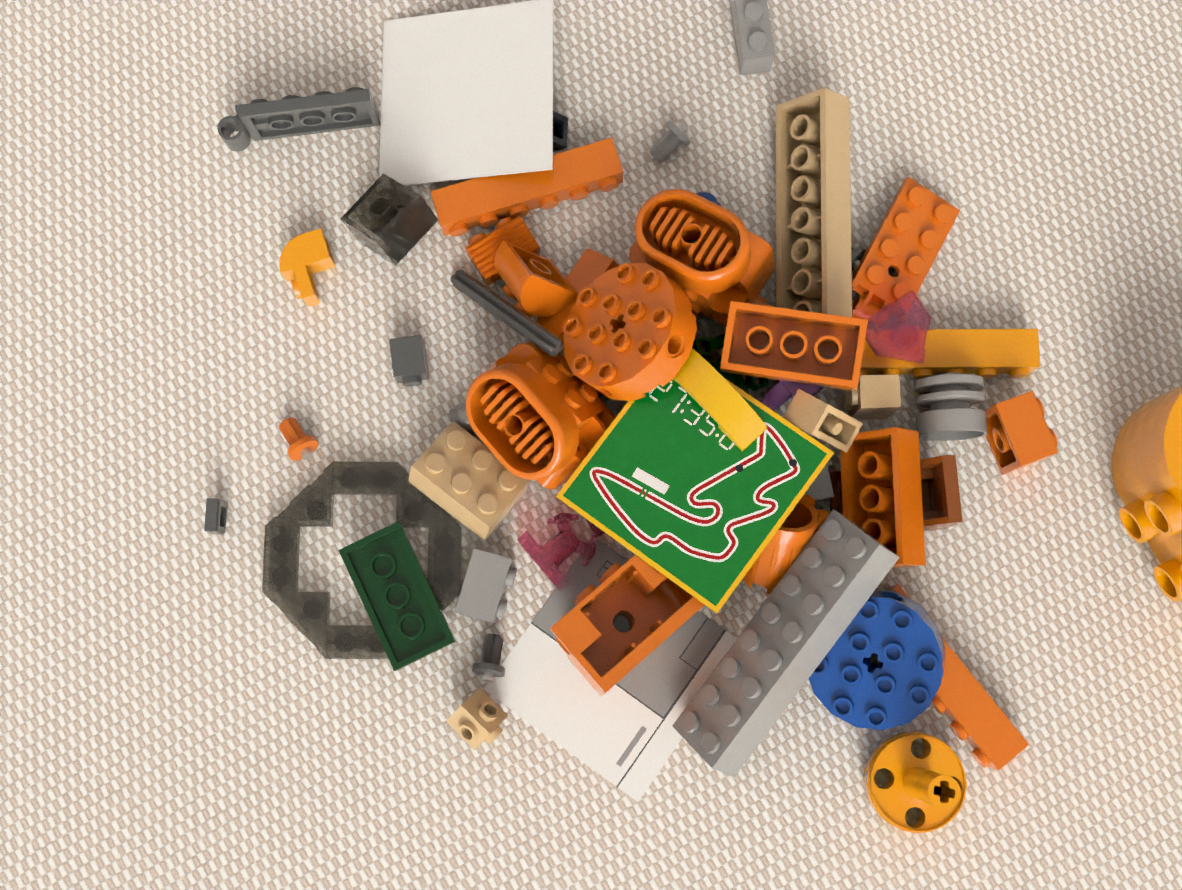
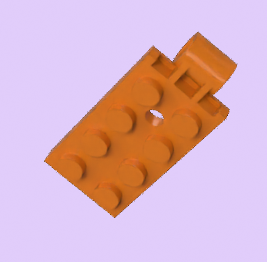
[852,177,960,330]

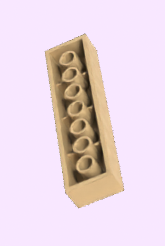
[776,87,852,317]

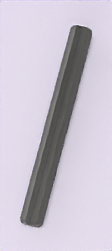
[450,270,564,357]

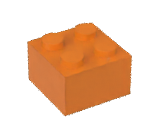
[985,391,1058,475]

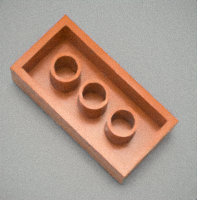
[720,301,868,391]
[840,427,926,568]

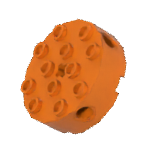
[563,263,697,401]

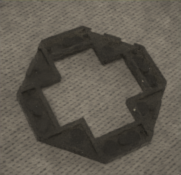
[262,461,463,659]

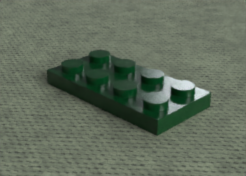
[338,521,457,671]

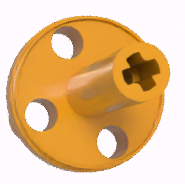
[863,732,967,833]

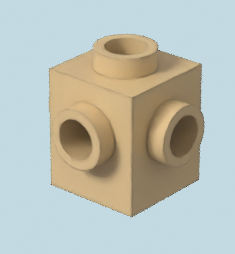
[446,687,508,750]

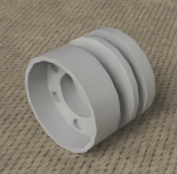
[914,373,988,441]

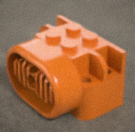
[629,189,775,327]
[465,341,616,490]
[550,555,704,696]

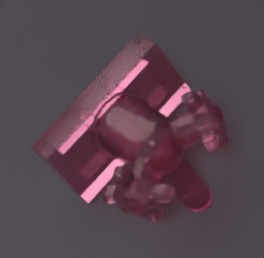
[517,512,597,592]

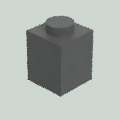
[389,335,429,387]

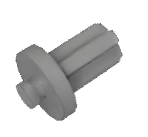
[650,120,691,163]

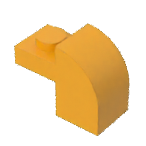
[279,228,336,307]

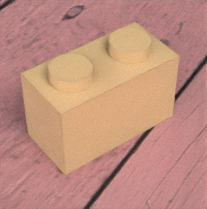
[843,374,901,420]
[783,389,863,453]

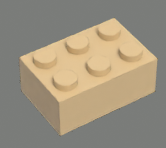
[408,421,530,541]

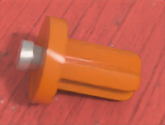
[279,417,319,461]

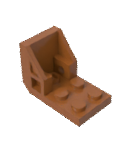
[829,455,963,531]

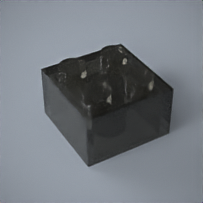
[340,173,439,266]

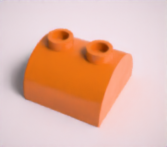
[495,240,578,317]

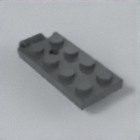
[217,87,380,152]

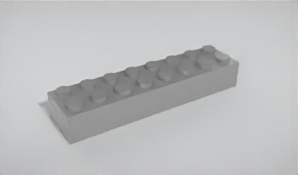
[672,509,900,777]

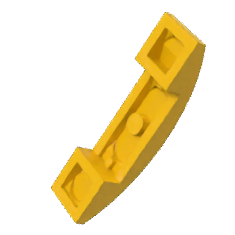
[672,348,767,451]

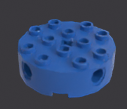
[809,589,945,730]

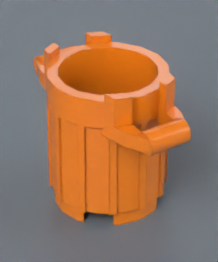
[742,495,829,595]

